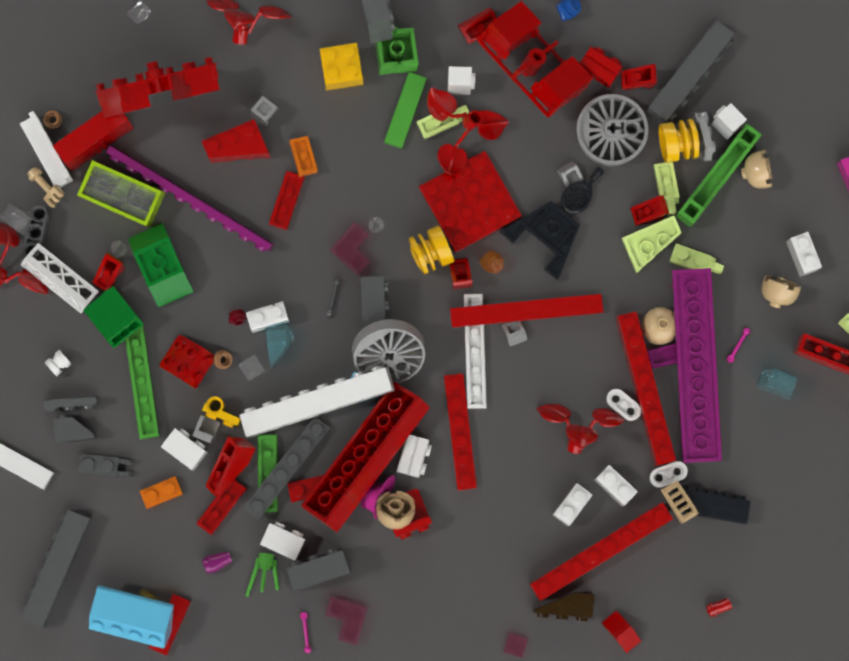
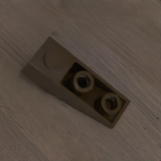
[533,593,594,622]

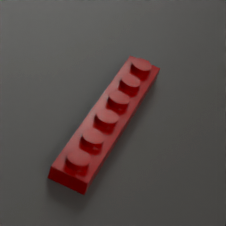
[444,373,477,491]

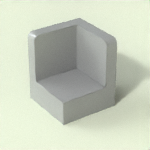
[251,96,278,127]
[192,415,220,444]

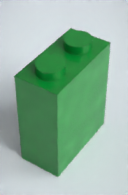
[83,286,144,348]

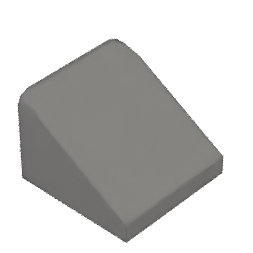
[556,161,584,188]
[502,321,527,346]

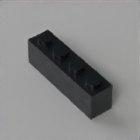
[668,485,751,525]

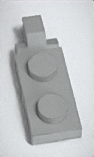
[694,112,716,161]

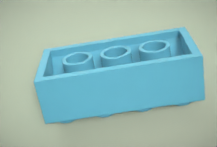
[89,585,174,648]

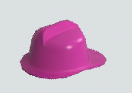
[361,475,395,519]

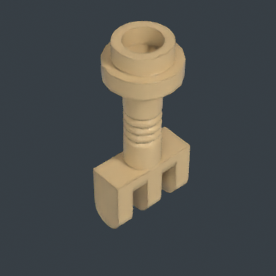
[27,167,65,208]

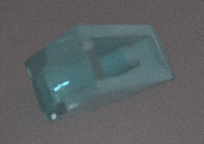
[265,325,295,368]

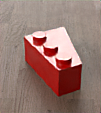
[202,119,270,163]

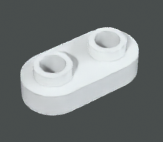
[606,389,641,421]
[649,461,688,488]

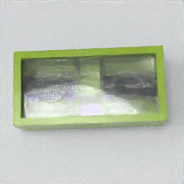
[77,160,166,227]

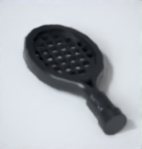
[560,167,604,214]

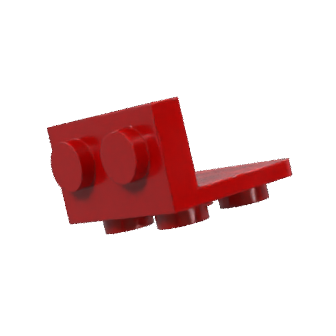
[160,335,214,389]
[393,489,432,540]

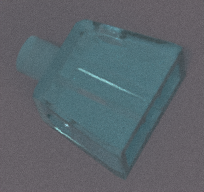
[756,368,798,400]

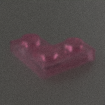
[330,222,371,276]
[325,597,368,646]

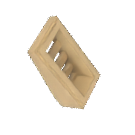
[660,481,699,524]

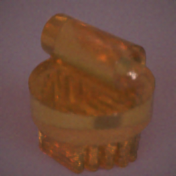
[478,250,504,274]

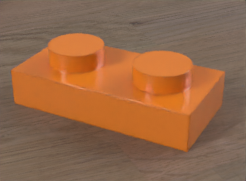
[289,136,318,177]
[140,476,183,509]

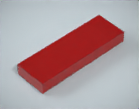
[269,171,305,231]
[196,479,247,535]
[149,594,191,656]

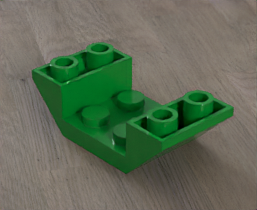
[128,223,194,308]

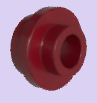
[228,309,247,326]

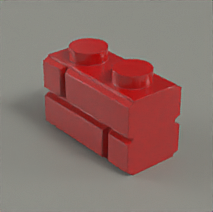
[580,46,623,88]

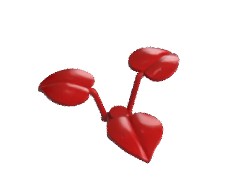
[206,0,292,45]
[427,87,509,175]
[0,223,49,294]
[536,404,625,454]

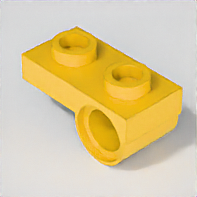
[202,397,241,428]

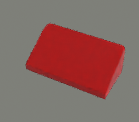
[458,8,497,44]

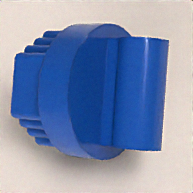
[556,0,582,22]

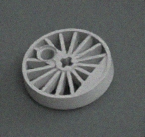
[576,94,649,166]
[352,319,425,383]

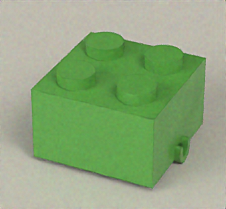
[375,27,418,75]

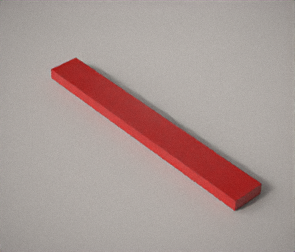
[450,294,604,328]

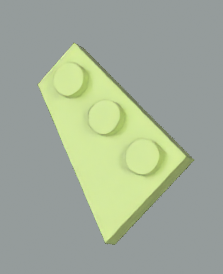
[621,215,682,273]

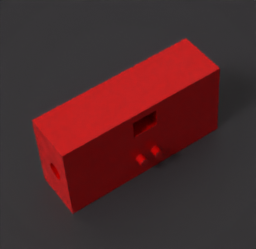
[53,110,134,172]

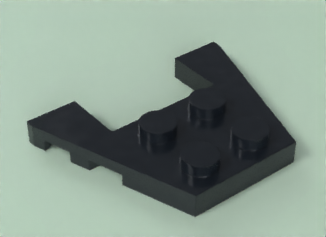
[500,201,580,281]

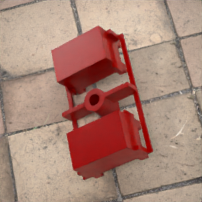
[476,1,593,118]
[95,57,220,117]

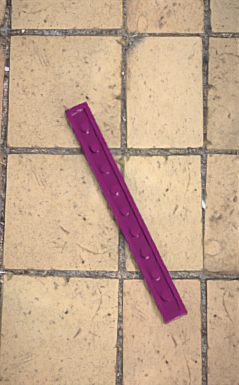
[106,146,275,252]

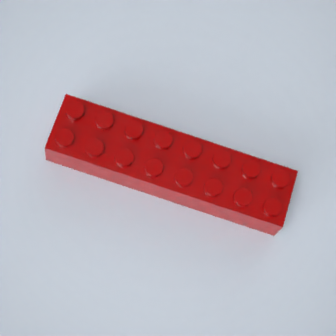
[301,382,430,532]

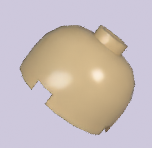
[741,150,773,189]
[761,275,802,308]
[641,307,675,345]
[376,491,415,529]

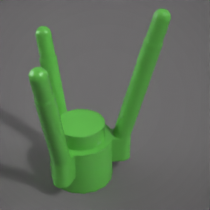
[245,553,279,597]

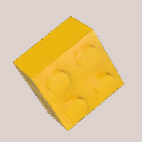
[320,43,363,91]

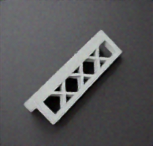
[20,111,74,188]
[21,243,99,313]

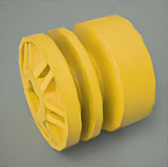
[658,118,700,163]
[408,225,454,275]

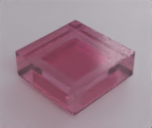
[503,633,528,658]

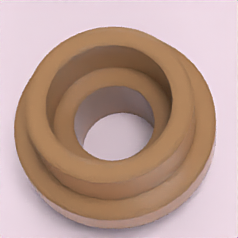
[43,110,63,129]
[214,350,233,369]

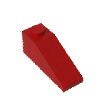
[205,436,256,496]

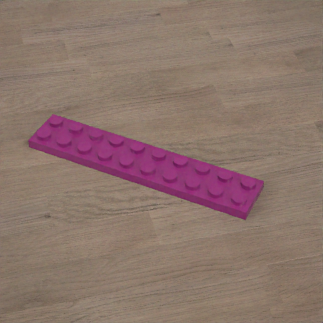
[672,268,722,463]

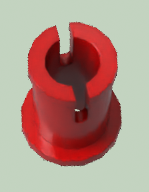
[706,597,732,617]

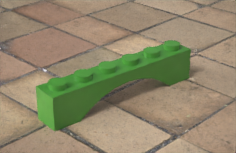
[675,123,762,228]

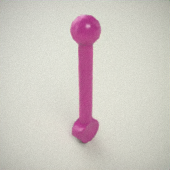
[726,328,751,363]
[300,612,312,653]

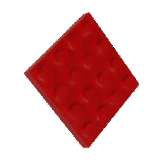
[419,151,522,253]

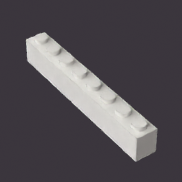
[239,365,395,438]

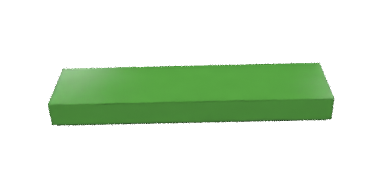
[384,72,427,149]
[258,435,278,512]

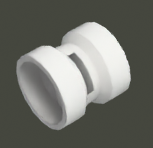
[45,350,72,376]

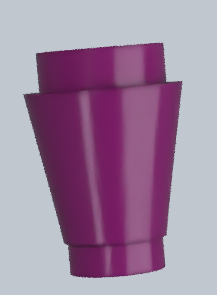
[202,551,232,574]

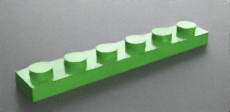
[125,325,160,440]

